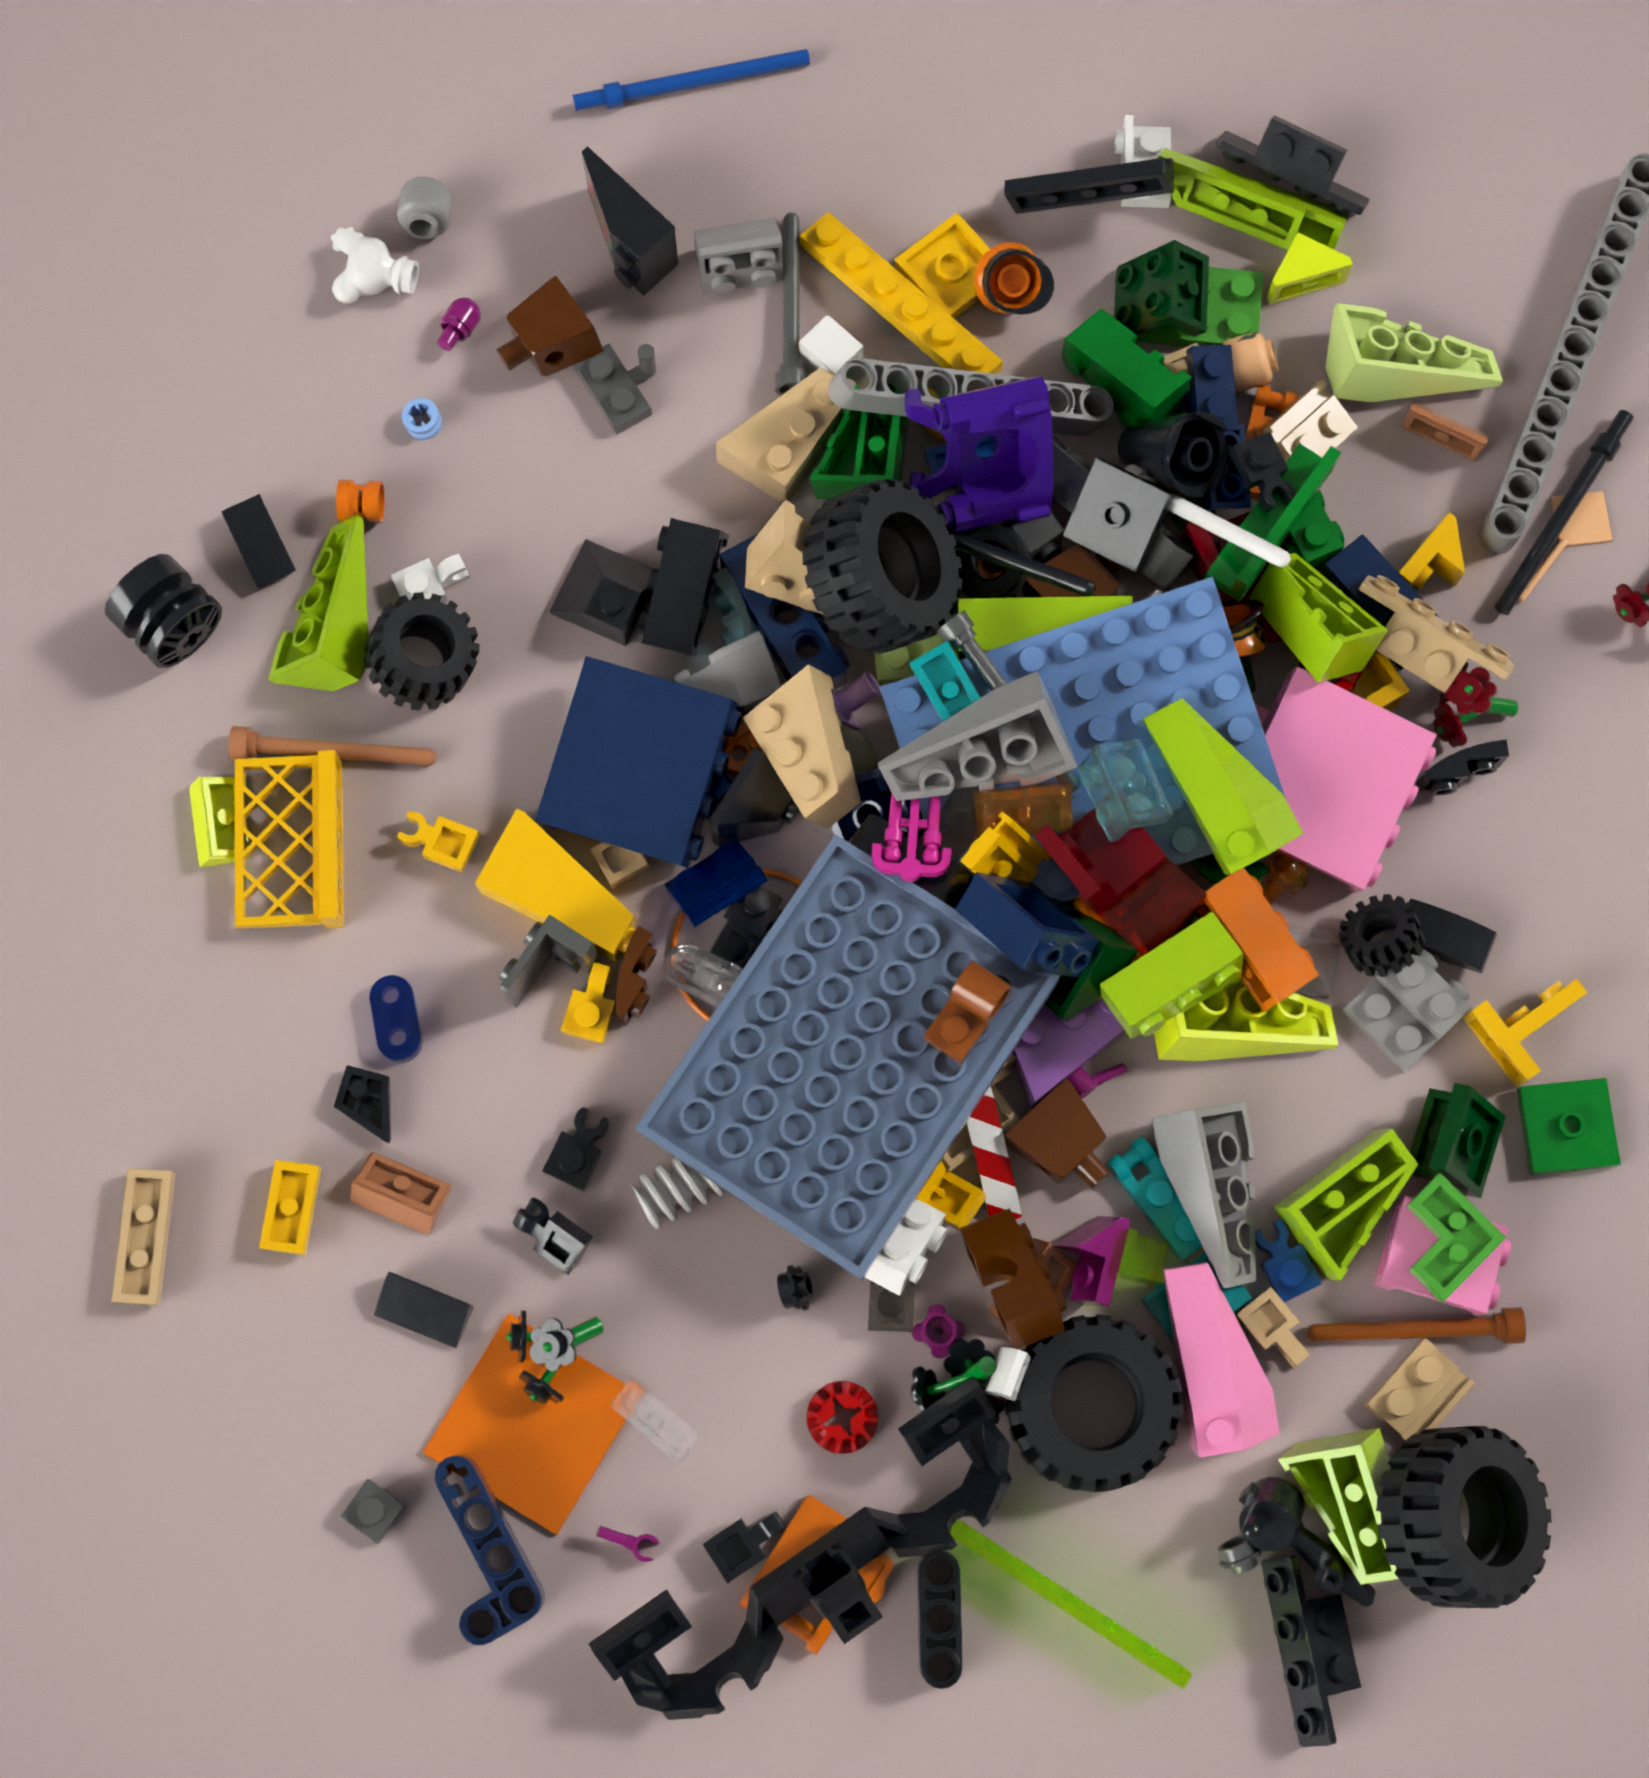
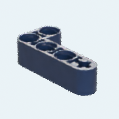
[435,1455,545,1645]

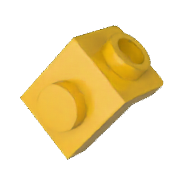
[916,1161,987,1232]

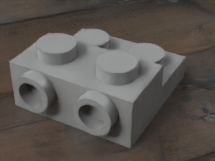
[1342,948,1472,1072]

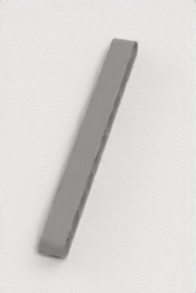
[1479,153,1649,554]

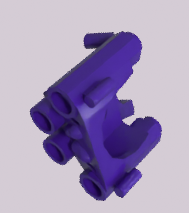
[905,376,1054,532]

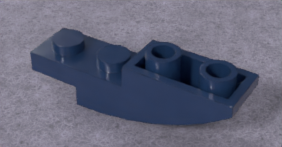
[1185,345,1251,510]

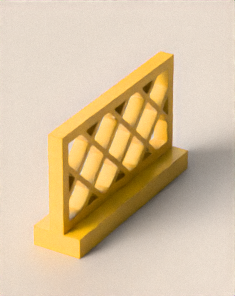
[235,750,344,929]

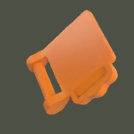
[739,1496,893,1655]

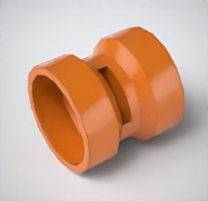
[336,479,385,523]

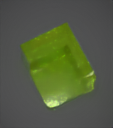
[1117,1228,1169,1288]

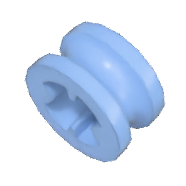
[402,398,442,440]

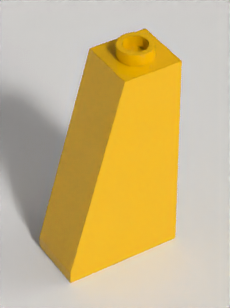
[475,809,636,962]

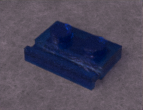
[664,839,768,927]

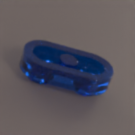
[369,975,423,1063]

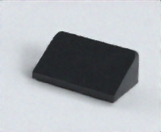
[374,1271,474,1349]

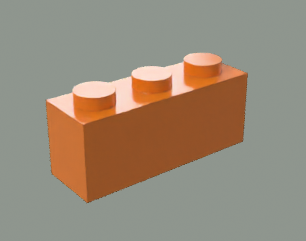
[1188,868,1319,1012]

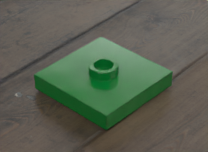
[1516,1078,1621,1175]

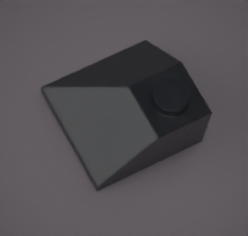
[550,539,652,646]
[710,748,800,847]

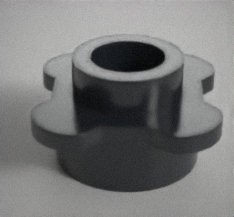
[777,1265,813,1311]

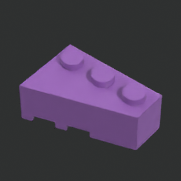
[1012,998,1126,1109]

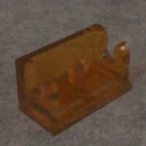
[974,783,1073,839]

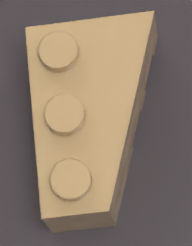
[716,368,844,503]
[745,500,824,615]
[743,664,861,828]

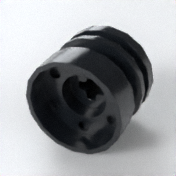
[105,554,222,668]

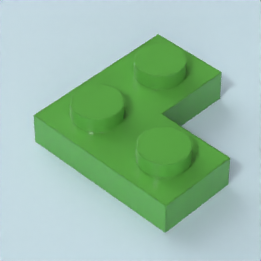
[1406,1173,1506,1302]

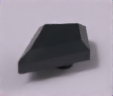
[334,1065,391,1143]

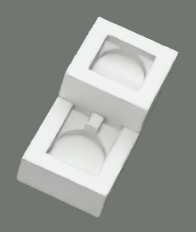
[984,1347,1031,1401]

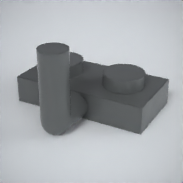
[574,344,657,435]

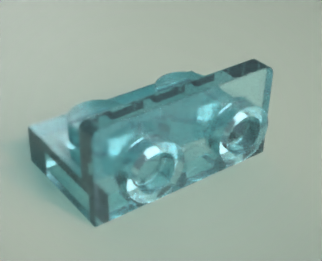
[1079,739,1173,842]

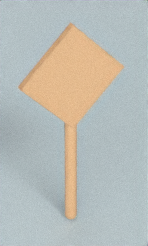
[1518,491,1613,603]

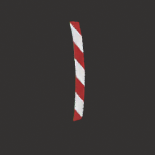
[966,1085,1022,1219]

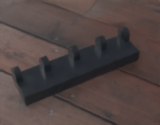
[1004,158,1174,214]

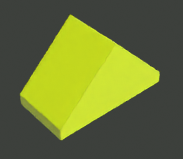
[1266,233,1353,305]

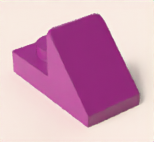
[1054,1216,1130,1306]

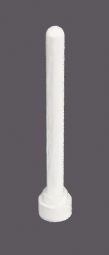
[1125,464,1291,567]

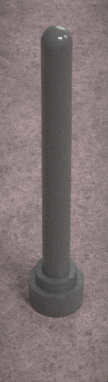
[775,212,808,396]
[936,610,1080,792]

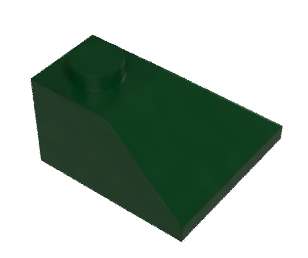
[1044,897,1138,1021]

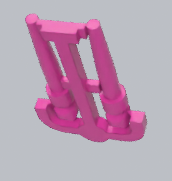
[872,794,952,882]

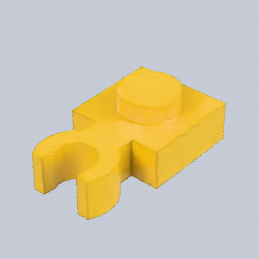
[397,811,480,873]

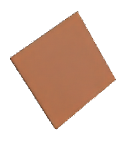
[423,1313,642,1535]

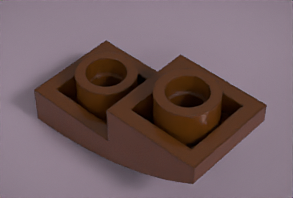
[616,926,658,1025]

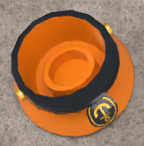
[974,242,1054,315]
[1222,600,1269,658]

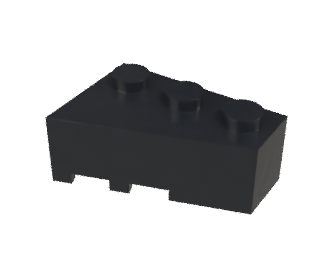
[637,518,729,656]

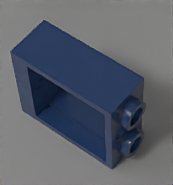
[955,872,1100,978]

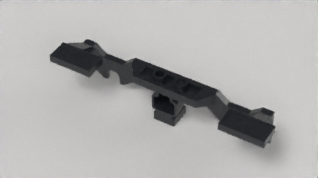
[588,1377,1012,1720]

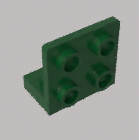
[1114,240,1209,337]

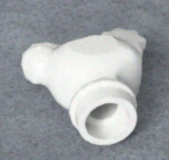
[331,227,419,304]

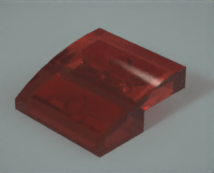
[1077,858,1207,956]

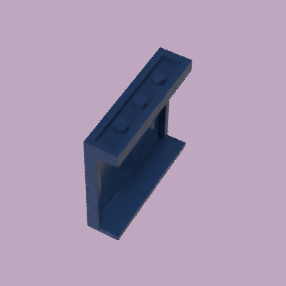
[535,656,742,868]

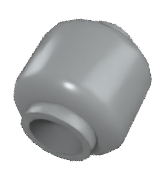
[397,177,453,240]

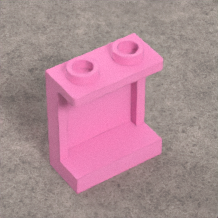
[1374,1196,1511,1317]

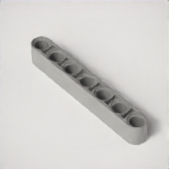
[828,358,1114,436]

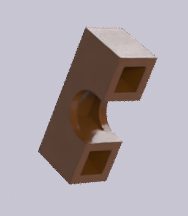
[960,1208,1067,1349]

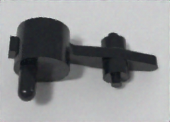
[1238,1477,1376,1606]

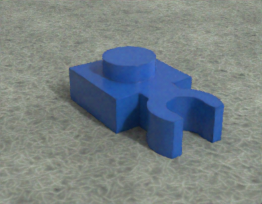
[1255,1219,1322,1302]

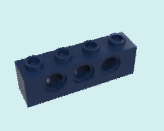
[719,534,850,690]

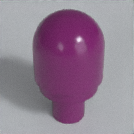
[437,297,481,351]

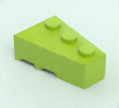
[1249,553,1388,683]

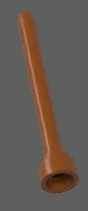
[1306,1307,1526,1344]

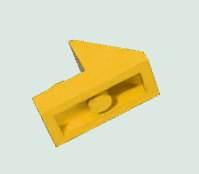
[1399,512,1465,590]

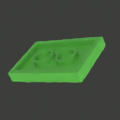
[1136,267,1264,347]

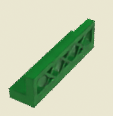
[1204,443,1341,602]

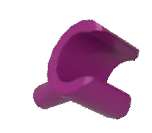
[1068,1063,1127,1099]
[596,1525,660,1562]

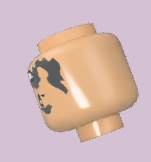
[1223,332,1279,392]

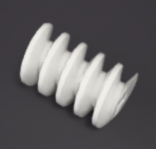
[630,1157,725,1229]

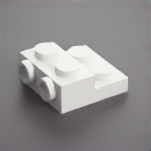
[865,1199,948,1296]

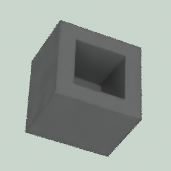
[1011,511,1065,563]

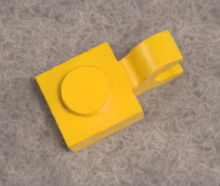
[560,962,616,1045]

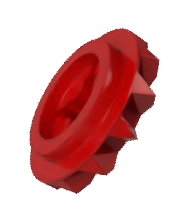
[806,1380,878,1454]

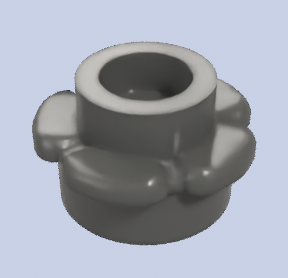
[1218,1535,1262,1574]

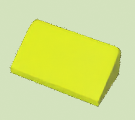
[189,777,251,867]

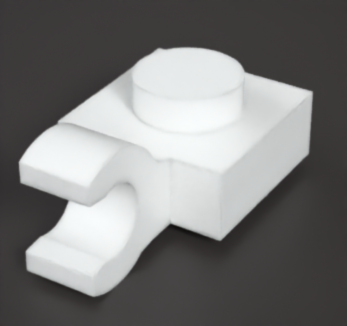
[391,554,470,602]

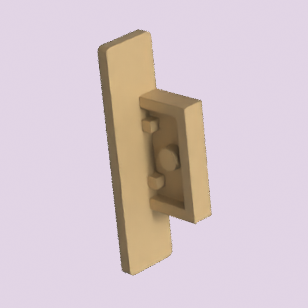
[1359,575,1515,693]

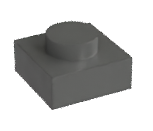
[340,1479,406,1544]

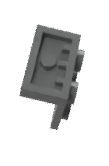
[499,915,600,1008]

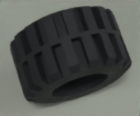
[364,592,480,710]

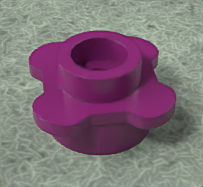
[912,1304,965,1359]

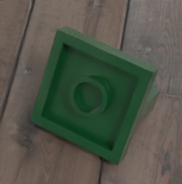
[1410,1083,1506,1198]

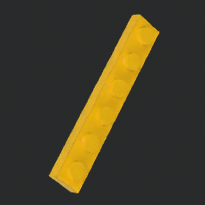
[799,212,1003,374]

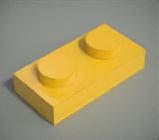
[259,1160,322,1256]

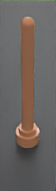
[229,726,437,766]

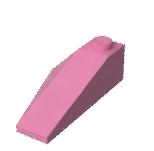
[1163,1262,1280,1458]

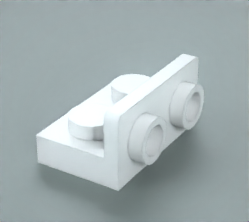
[1114,115,1171,208]

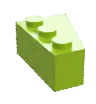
[1100,912,1243,1039]
[1273,1128,1418,1281]
[1278,1428,1398,1585]

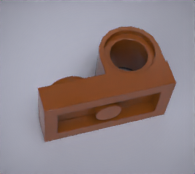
[923,961,1013,1065]

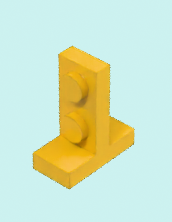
[1463,979,1588,1088]

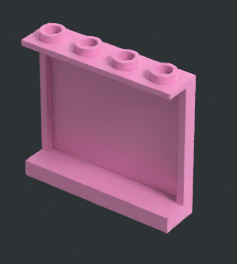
[1263,667,1437,892]

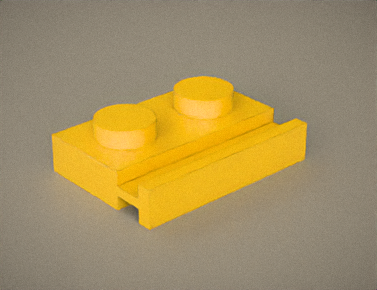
[960,811,1051,882]

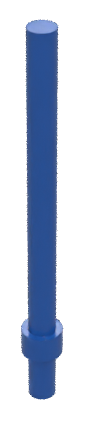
[572,49,810,111]

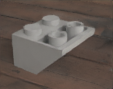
[694,217,783,294]

